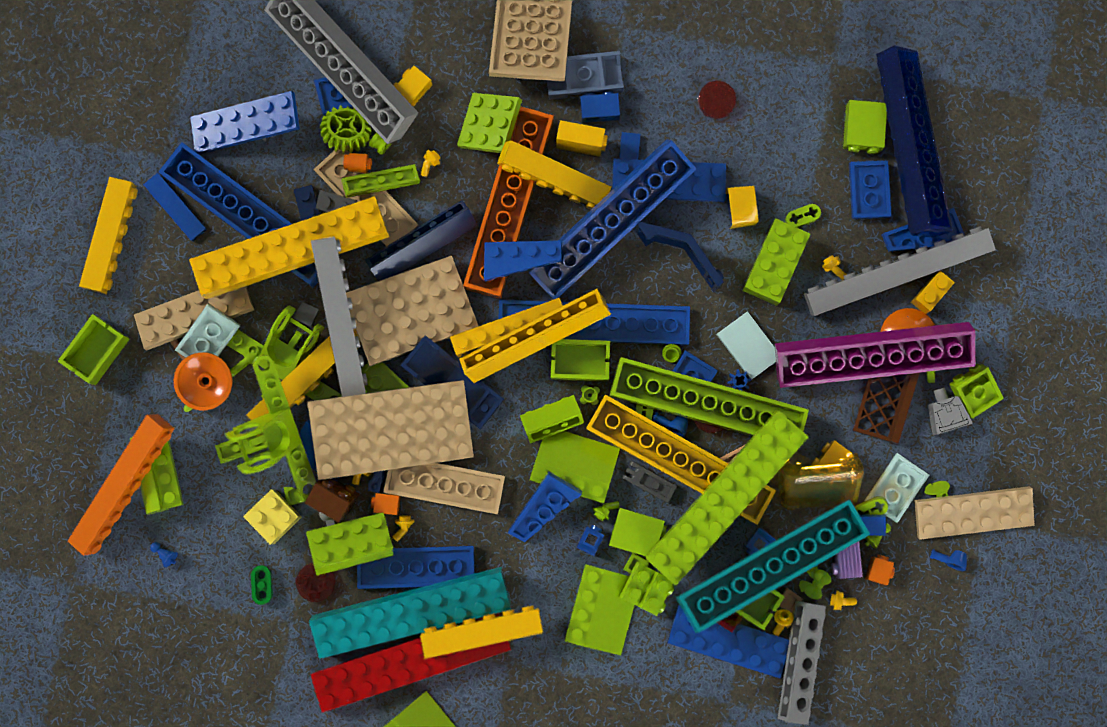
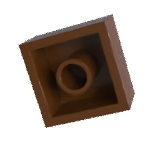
[305,478,360,523]

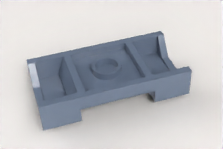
[547,51,624,100]

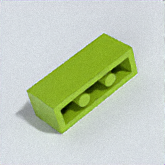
[520,395,584,444]

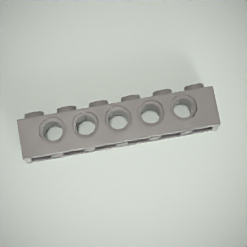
[777,601,826,725]

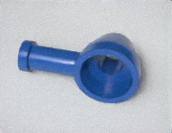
[652,412,689,437]
[929,549,967,571]

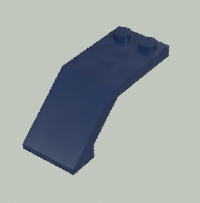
[635,222,724,292]
[401,336,504,430]

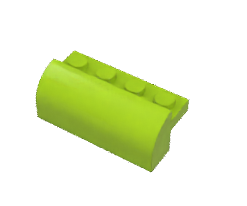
[130,437,184,515]

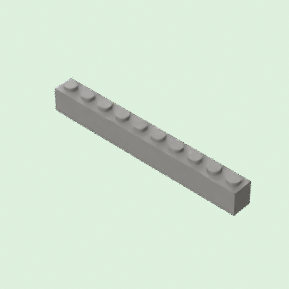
[804,226,996,316]
[310,236,368,397]

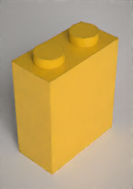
[556,120,608,157]

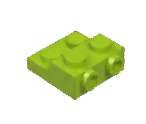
[949,364,1004,419]
[619,562,674,616]

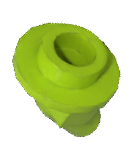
[592,501,620,521]

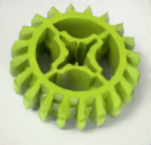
[320,105,372,154]

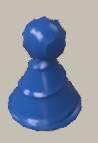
[150,542,178,568]

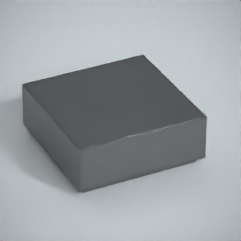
[294,302,320,327]

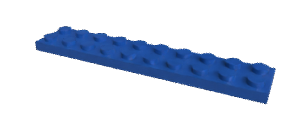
[498,300,690,345]

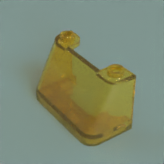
[779,453,864,510]

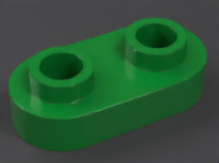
[251,565,273,605]

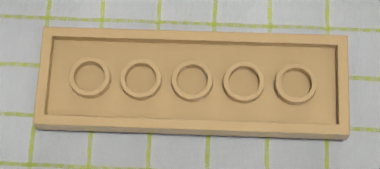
[314,150,419,246]
[134,286,254,351]
[384,463,505,514]
[915,486,1035,540]

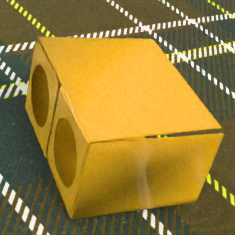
[726,186,759,229]

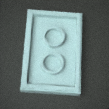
[175,303,240,357]
[716,311,776,380]
[864,453,929,523]

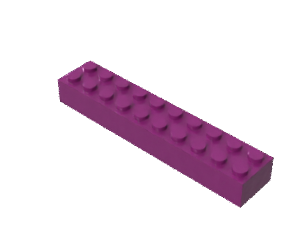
[775,322,976,388]

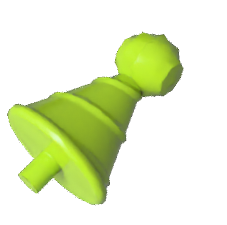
[865,523,891,549]

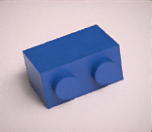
[580,91,620,123]

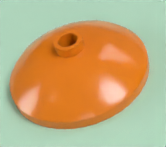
[880,308,935,332]
[174,352,233,410]

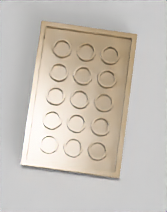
[489,0,572,81]
[346,256,479,366]

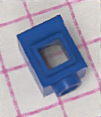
[577,525,604,556]
[744,527,776,555]

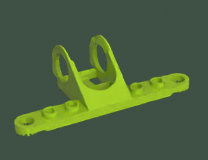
[227,305,342,401]
[225,354,316,499]

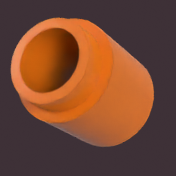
[343,153,372,173]

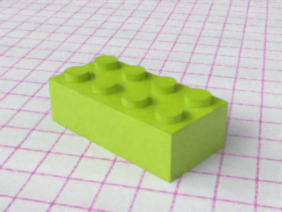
[742,218,810,306]
[306,512,393,576]

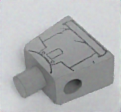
[928,388,973,435]

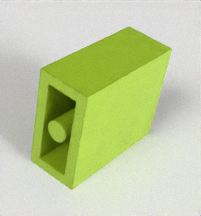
[843,100,887,154]
[609,508,667,556]

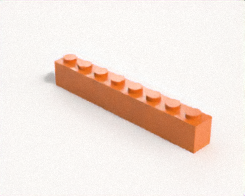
[68,414,175,556]

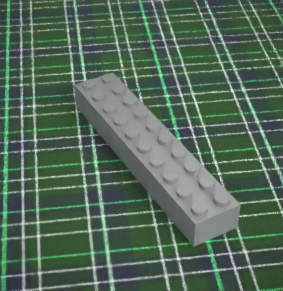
[265,0,418,144]

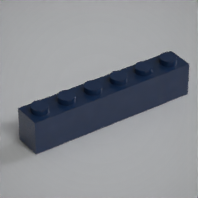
[365,200,478,281]

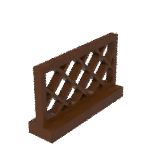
[853,373,920,445]

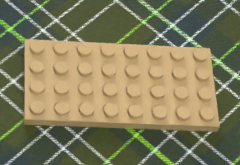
[308,380,474,480]

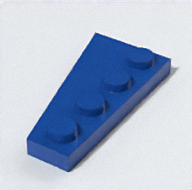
[882,208,965,252]
[484,241,562,282]
[508,472,582,543]

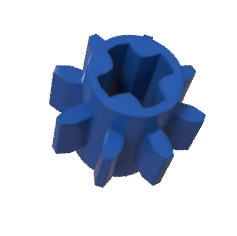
[727,369,751,391]

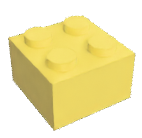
[243,489,302,545]

